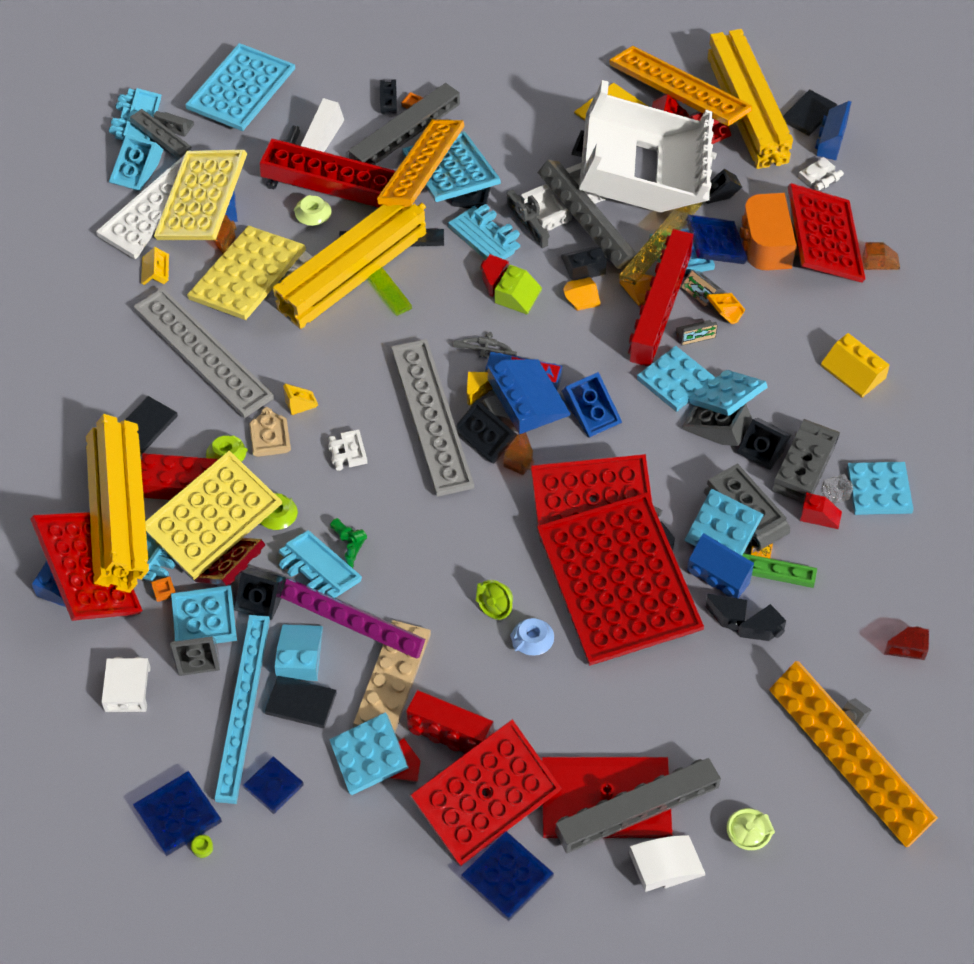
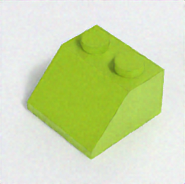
[495,265,542,315]

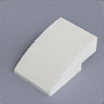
[629,835,705,892]

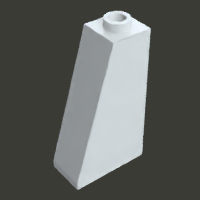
[301,98,344,152]

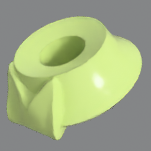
[293,195,331,225]
[727,808,775,850]

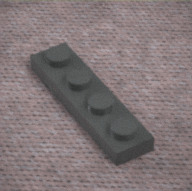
[130,109,192,159]

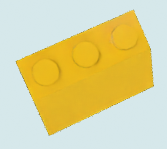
[820,333,890,398]

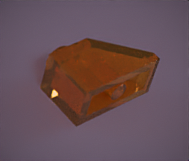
[213,215,237,255]
[862,242,900,270]
[504,432,534,476]

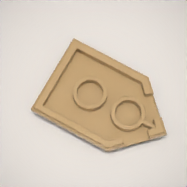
[249,406,291,457]

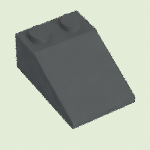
[682,404,752,446]
[171,636,220,676]

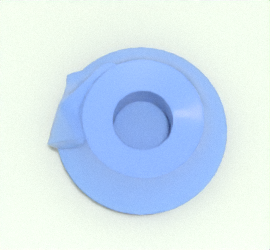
[510,618,554,655]

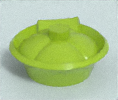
[206,435,248,462]
[260,493,298,530]
[475,580,513,620]

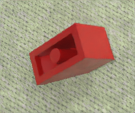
[480,254,509,297]
[800,493,842,529]

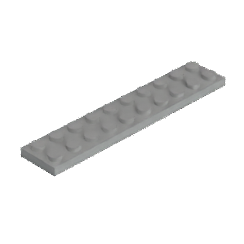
[134,288,274,419]
[392,339,474,497]

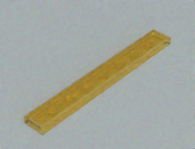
[619,202,703,285]

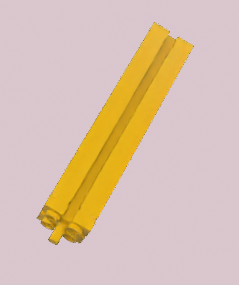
[707,29,793,169]
[273,203,426,329]
[86,414,149,593]

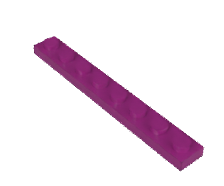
[280,579,426,659]

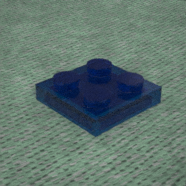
[243,756,304,814]

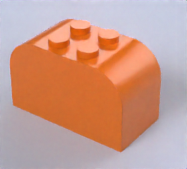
[740,193,796,270]

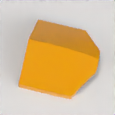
[619,274,655,306]
[563,277,601,311]
[707,293,745,324]

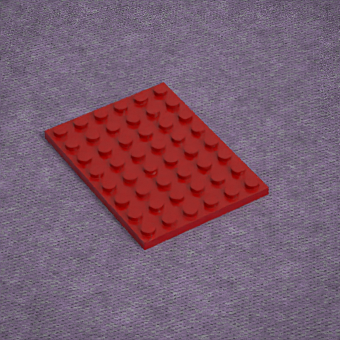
[537,492,704,666]

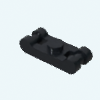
[380,79,397,113]

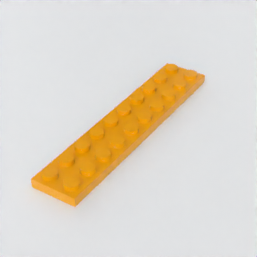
[609,46,752,126]
[377,119,464,207]
[769,661,938,847]

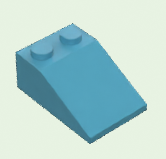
[109,135,164,191]
[275,625,323,681]

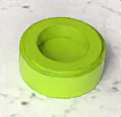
[191,835,213,858]

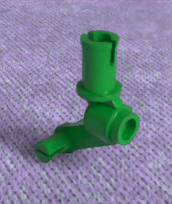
[330,518,367,568]

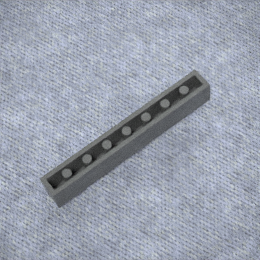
[348,83,460,165]
[537,159,639,270]
[555,758,721,854]

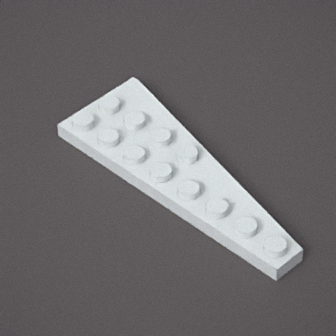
[96,150,190,259]

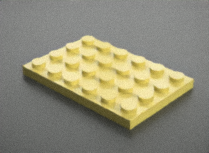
[154,150,247,240]
[187,225,306,320]
[145,451,282,580]

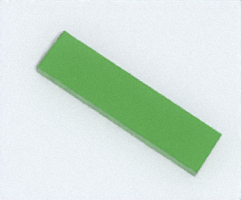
[742,553,817,588]

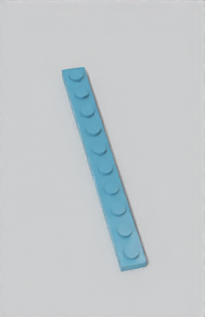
[215,615,270,804]

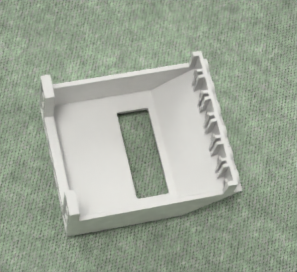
[579,80,714,212]

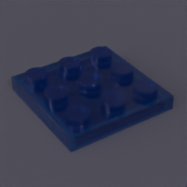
[686,214,747,264]
[133,771,222,856]
[461,831,554,921]

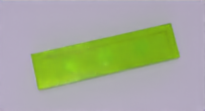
[368,267,412,316]

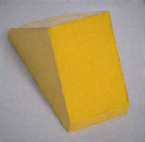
[467,372,493,406]
[283,384,318,415]

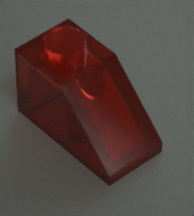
[884,626,929,660]

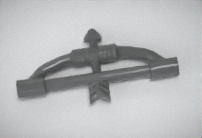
[453,332,517,359]

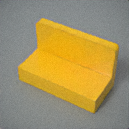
[141,247,169,285]

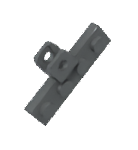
[507,189,550,248]

